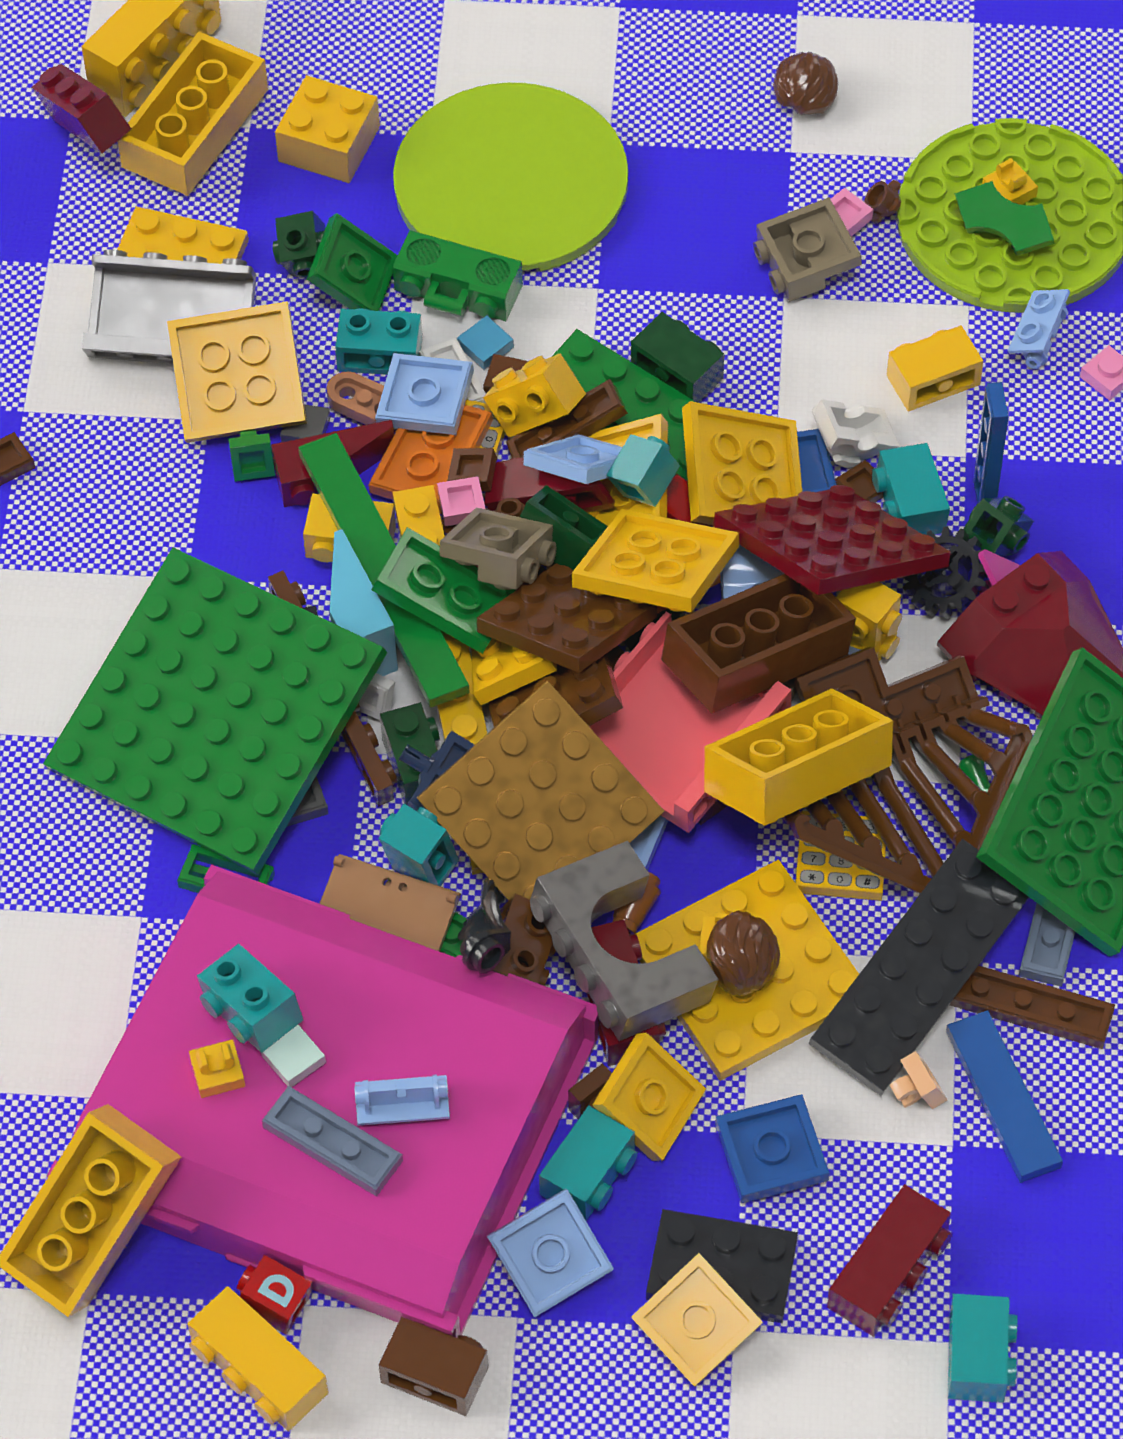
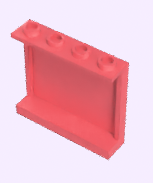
[589,611,792,833]

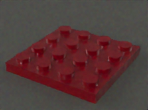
[713,485,951,595]

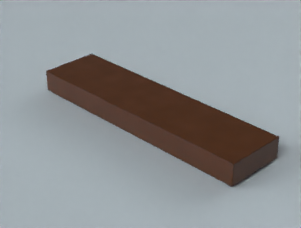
[950,966,1115,1049]

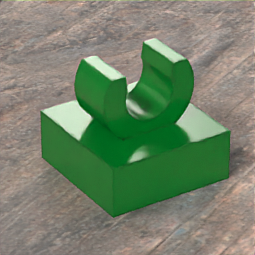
[229,430,275,481]

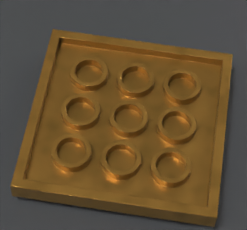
[416,680,665,900]

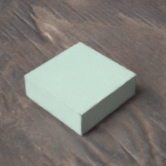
[262,1025,326,1087]

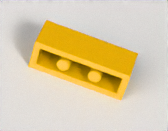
[187,1286,329,1432]

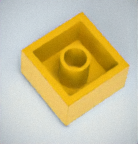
[275,75,380,183]

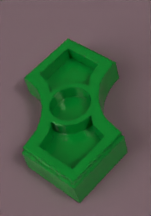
[954,181,1055,256]

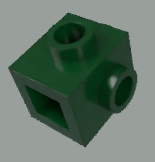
[273,211,325,278]
[964,496,1034,556]

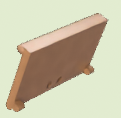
[319,854,461,952]

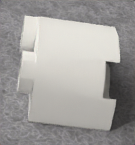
[812,399,900,468]

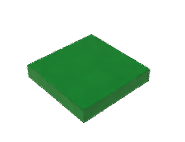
[306,213,398,311]

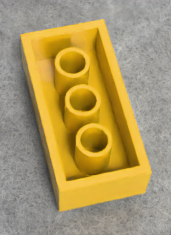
[81,0,221,118]
[117,31,268,196]
[704,688,893,826]
[0,1104,182,1317]

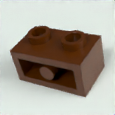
[491,893,556,986]

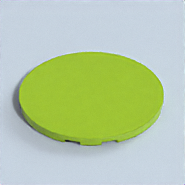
[393,82,628,271]
[896,118,1123,313]

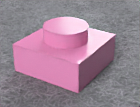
[831,188,873,237]
[1080,345,1123,401]
[437,477,485,526]

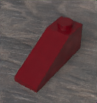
[271,420,394,507]
[484,458,615,512]

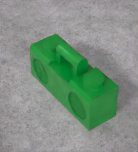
[393,230,523,322]

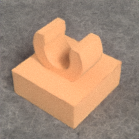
[890,1051,947,1110]

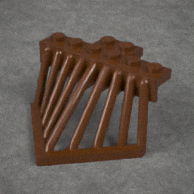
[782,647,1033,894]

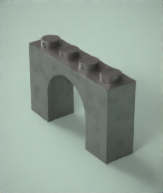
[530,841,718,1041]

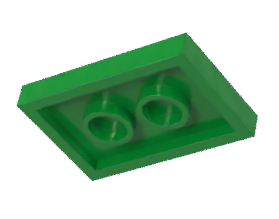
[371,527,516,654]

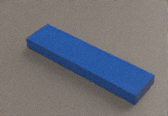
[973,382,1009,504]
[946,1010,1063,1183]

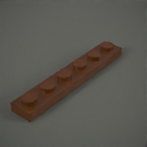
[268,570,398,807]

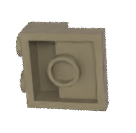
[753,197,862,302]
[440,507,556,590]

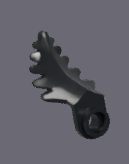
[458,878,511,973]

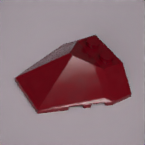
[936,551,1123,719]

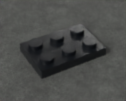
[646,1209,798,1324]

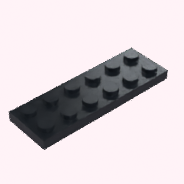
[808,839,1030,1096]

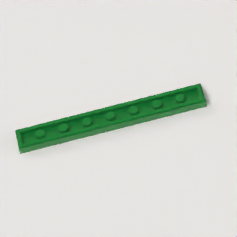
[298,433,470,708]

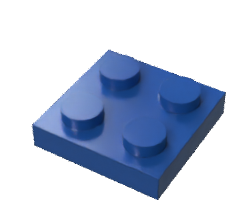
[715,1094,829,1204]

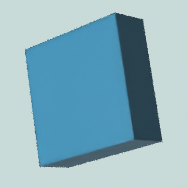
[457,315,514,370]

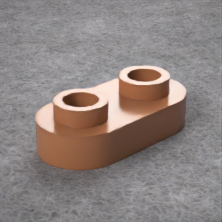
[327,372,384,425]

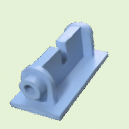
[1008,289,1070,369]
[354,1074,450,1126]

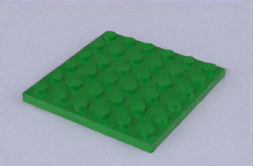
[43,547,387,875]

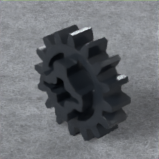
[903,527,990,619]

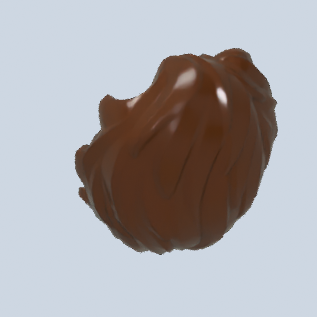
[773,51,838,115]
[706,910,780,996]

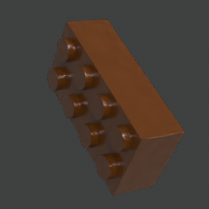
[661,574,856,714]

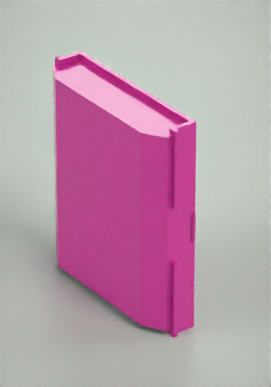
[47,864,599,1338]

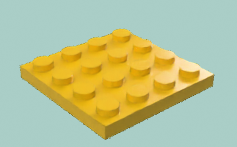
[635,859,859,1081]

